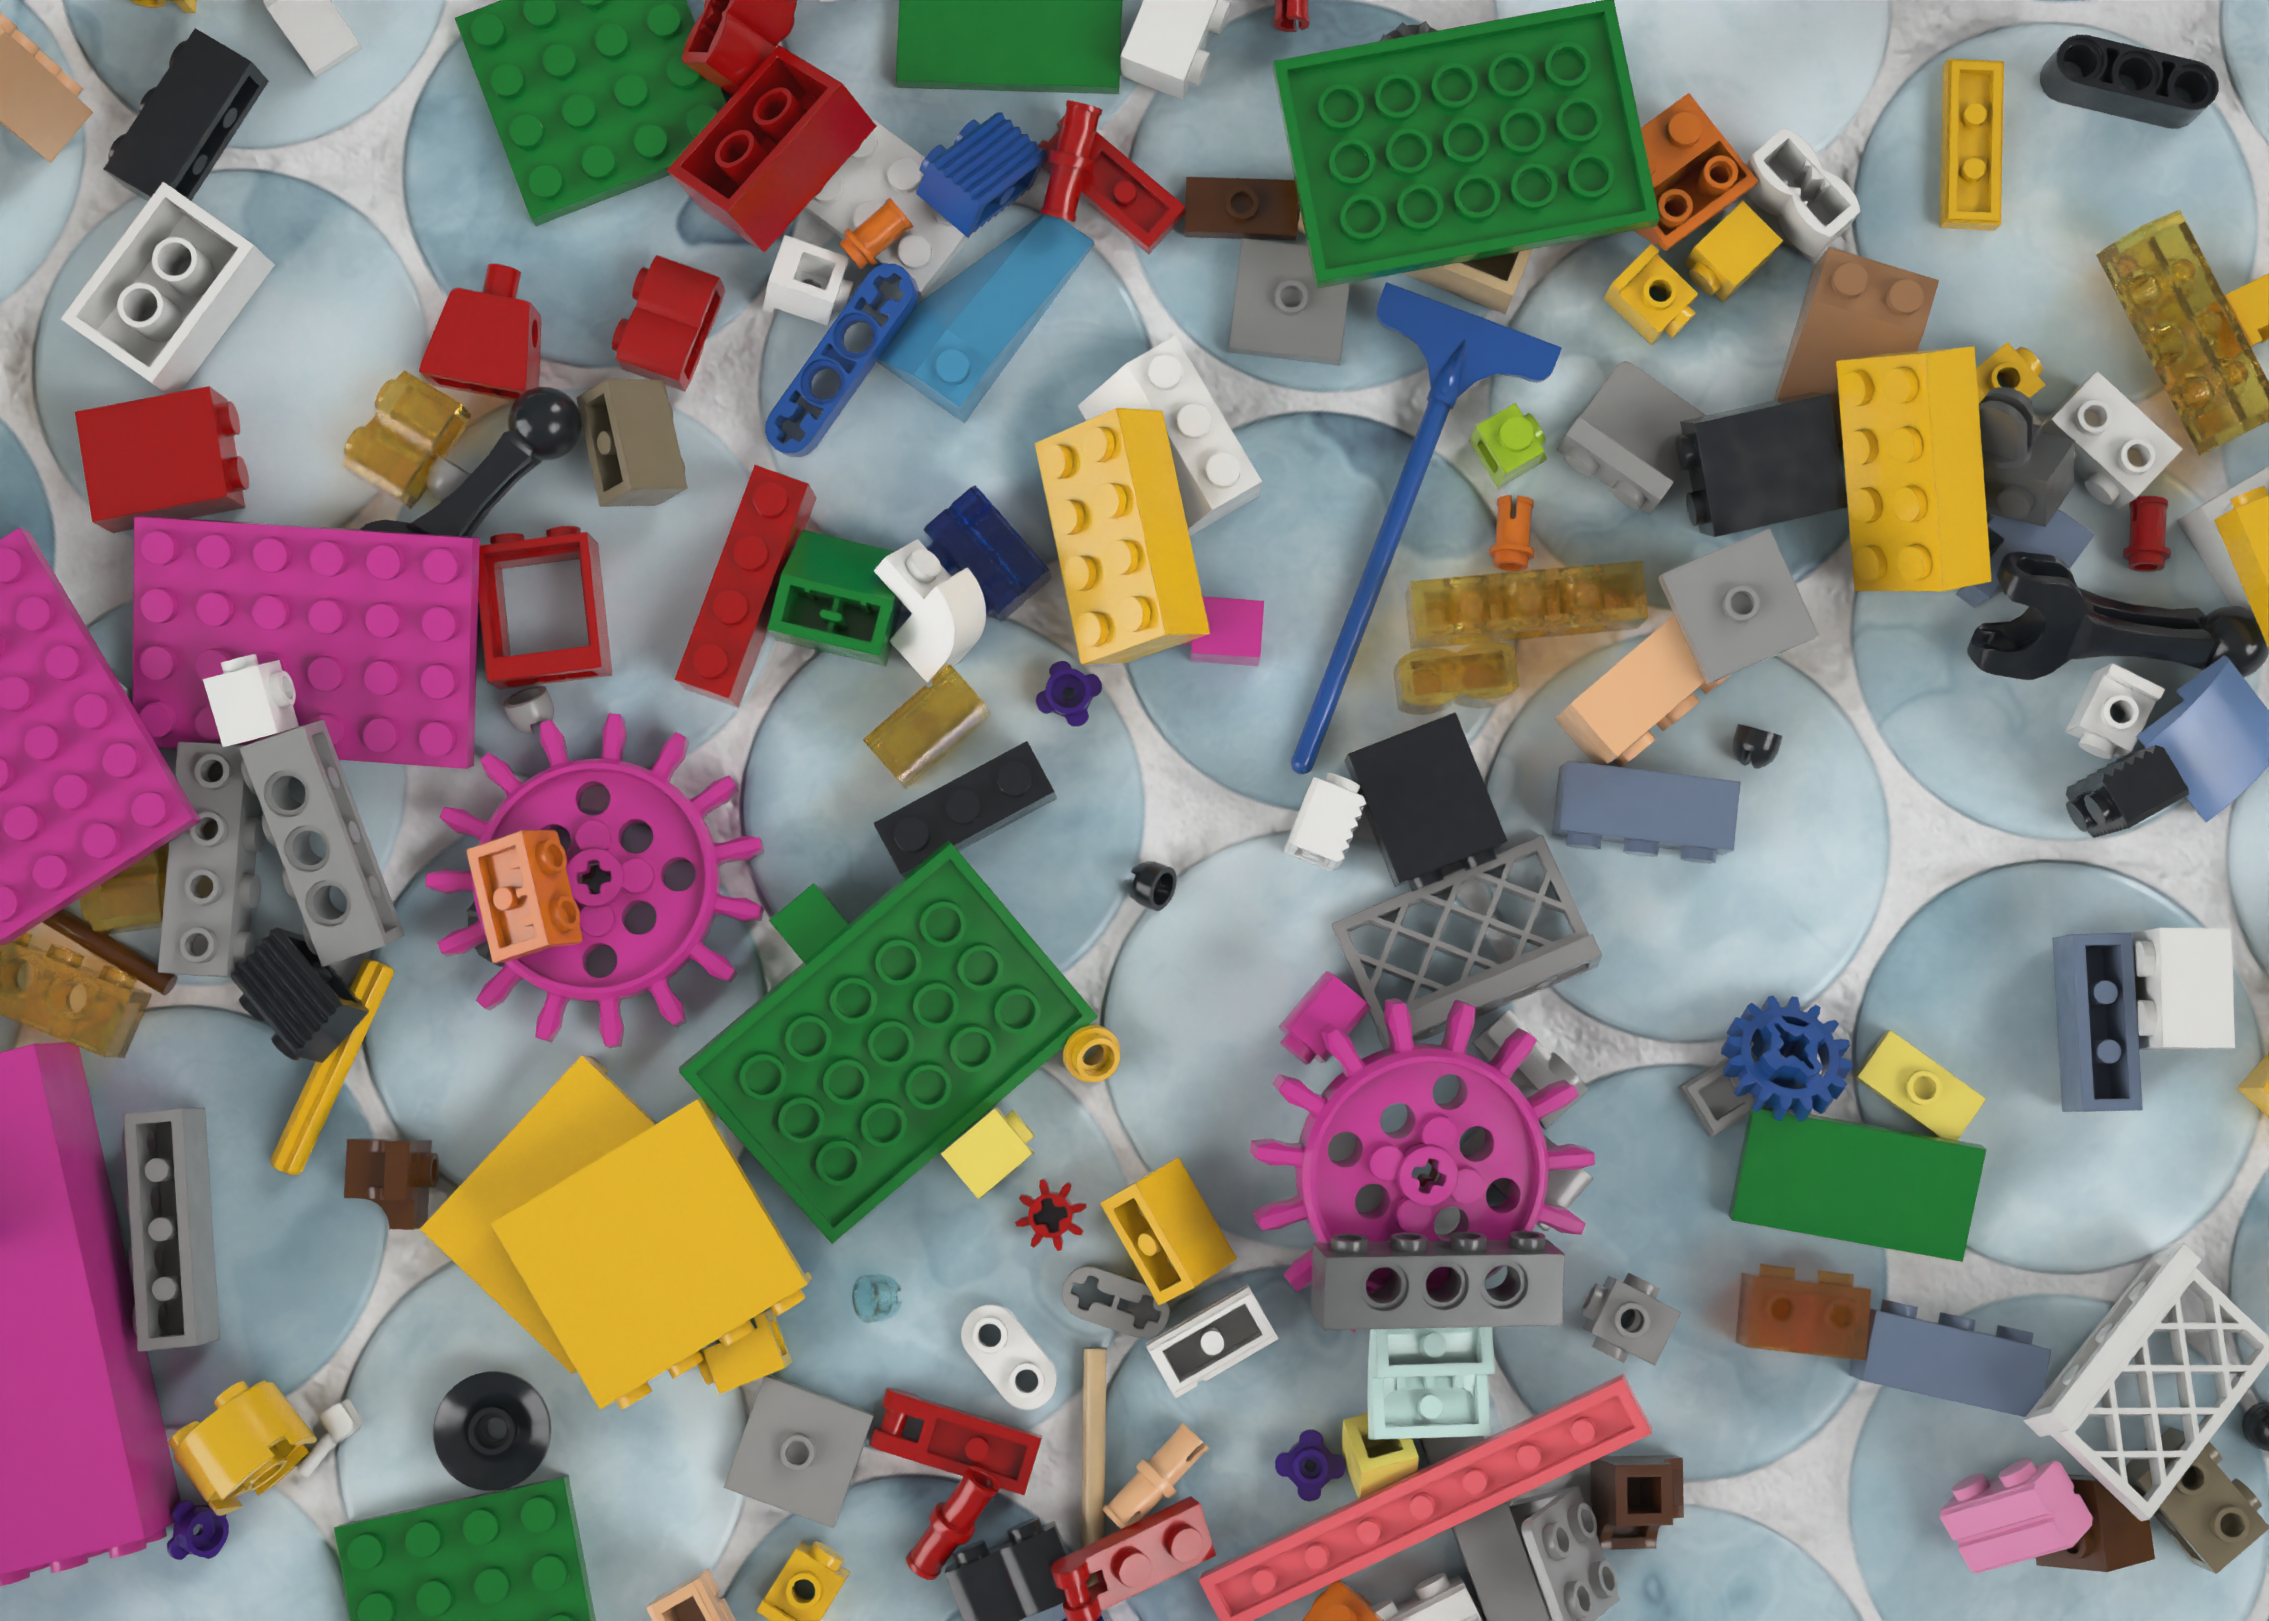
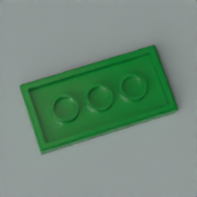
[896,0,1123,94]
[1728,1104,1987,1262]

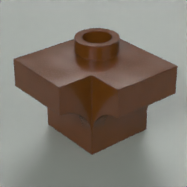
[344,1138,439,1230]
[1591,1455,1684,1550]
[2036,1474,2155,1572]

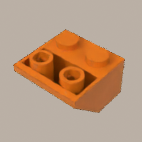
[1633,93,1759,251]

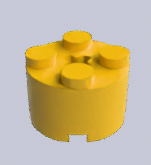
[168,1380,317,1516]

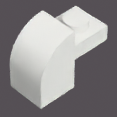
[874,539,986,683]

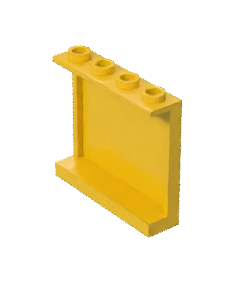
[420,1055,657,1374]
[490,1098,812,1410]

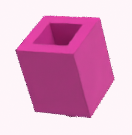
[1180,596,1264,666]

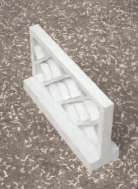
[2023,1243,2269,1521]

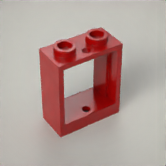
[478,526,613,690]

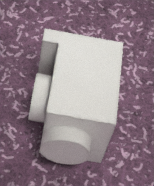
[762,235,854,326]
[2065,663,2165,759]

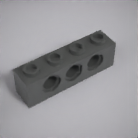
[1311,1231,1565,1330]

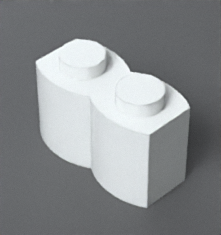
[1746,128,1861,257]

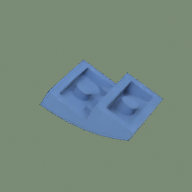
[2136,655,2269,823]

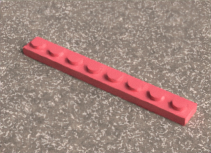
[1198,1374,1652,1621]

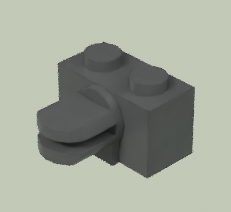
[1979,387,2075,527]

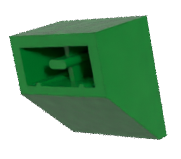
[767,530,902,666]

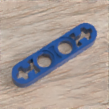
[765,263,919,457]

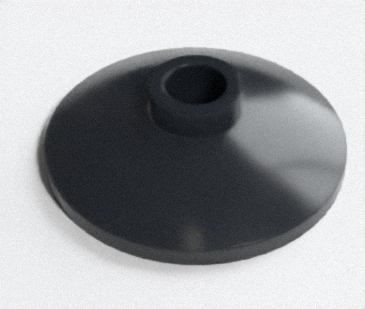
[433,1371,552,1491]

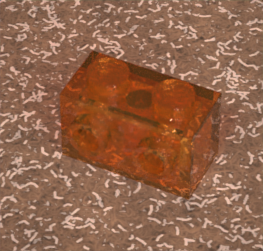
[1735,1263,1871,1361]

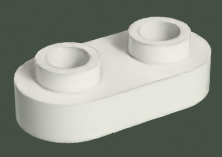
[961,1303,1057,1410]

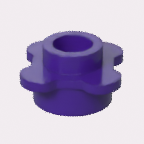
[1036,661,1102,727]
[1275,1429,1345,1502]
[167,1500,229,1560]

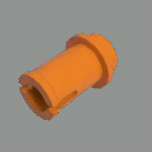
[839,198,914,269]
[1489,495,1535,571]

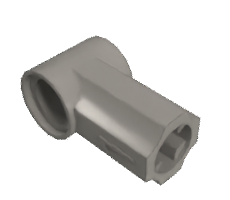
[1471,1009,1589,1130]

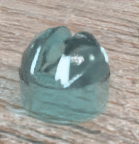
[852,1274,902,1323]

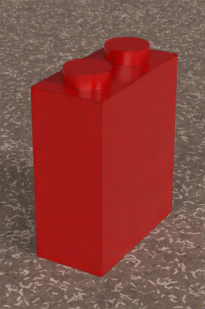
[75,386,249,533]

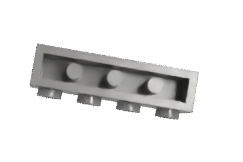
[158,742,265,978]
[122,1108,220,1352]

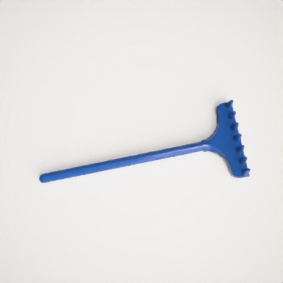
[1291,282,1562,775]

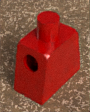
[419,264,542,401]

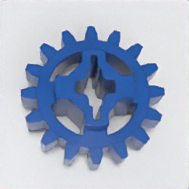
[1721,996,1853,1121]

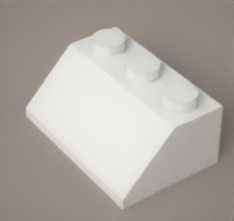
[1078,335,1262,536]

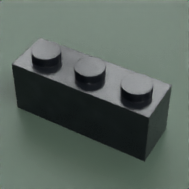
[103,28,269,201]
[873,741,1057,877]

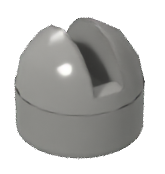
[426,455,471,502]
[503,686,554,734]

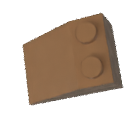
[1773,247,1939,447]

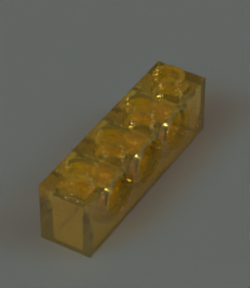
[2096,210,2269,456]
[1405,561,1648,649]
[0,932,152,1058]

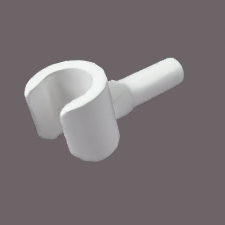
[297,1399,362,1477]

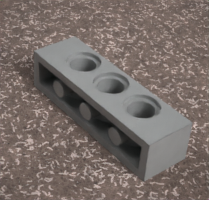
[239,720,405,967]

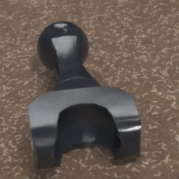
[360,387,582,537]
[1967,552,2269,680]

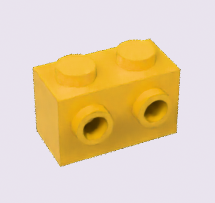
[1100,1157,1237,1306]

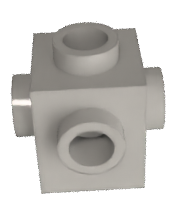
[1581,1273,1681,1366]

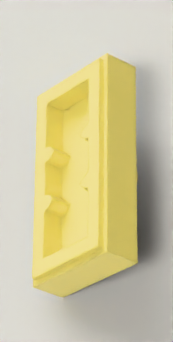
[1853,1030,1986,1140]

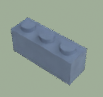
[1552,761,1741,864]
[2052,932,2143,1112]
[1849,1299,2051,1417]

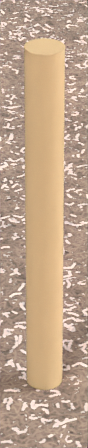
[1081,1347,1107,1587]

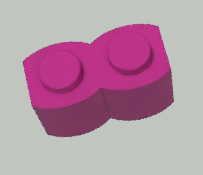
[1278,971,1371,1065]

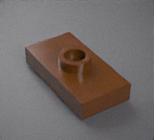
[1185,177,1298,241]

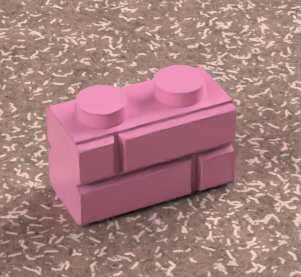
[1940,1459,2093,1574]

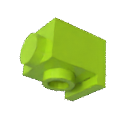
[1469,403,1547,489]

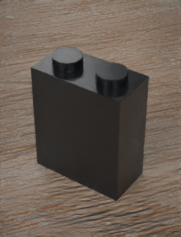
[1676,392,1848,537]
[1344,712,1507,892]

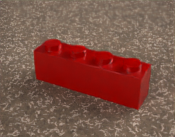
[674,465,817,708]

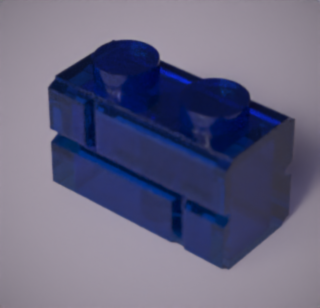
[923,485,1052,622]

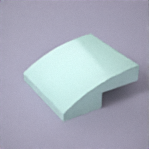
[1368,1327,1495,1440]

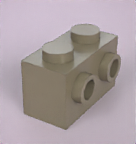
[576,379,688,507]
[2126,1427,2269,1574]

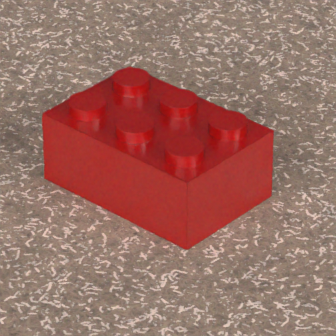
[666,45,877,253]

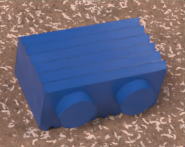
[916,112,1047,238]

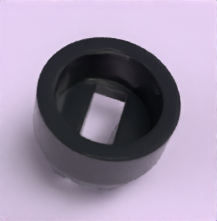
[1733,724,1783,769]
[1127,861,1177,911]
[2242,1403,2269,1452]

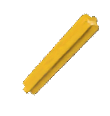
[270,958,394,1175]

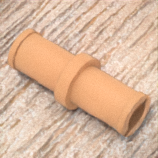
[1102,1422,1210,1529]

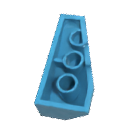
[877,214,1094,423]

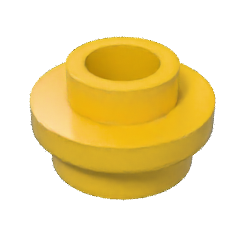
[1063,1025,1120,1082]

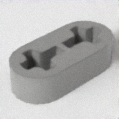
[1062,1265,1170,1339]

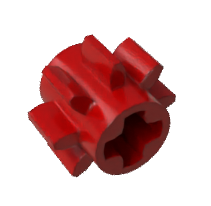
[1015,1178,1087,1251]

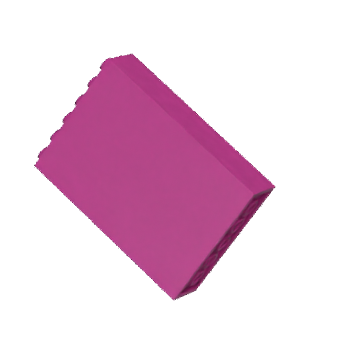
[0,1042,181,1586]

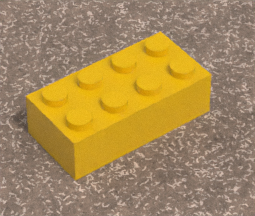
[1836,346,1991,591]
[1034,408,1210,665]

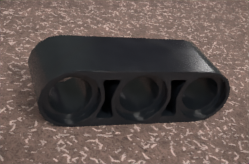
[2040,35,2219,129]

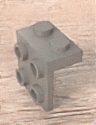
[1556,361,1707,514]
[1509,1486,1620,1621]

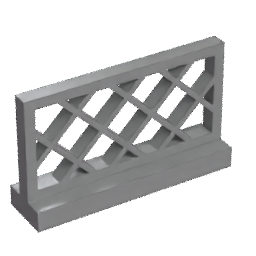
[1332,835,1602,1049]

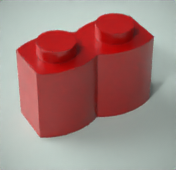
[682,0,797,96]
[612,255,725,392]

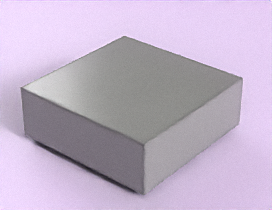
[1678,1057,1755,1137]

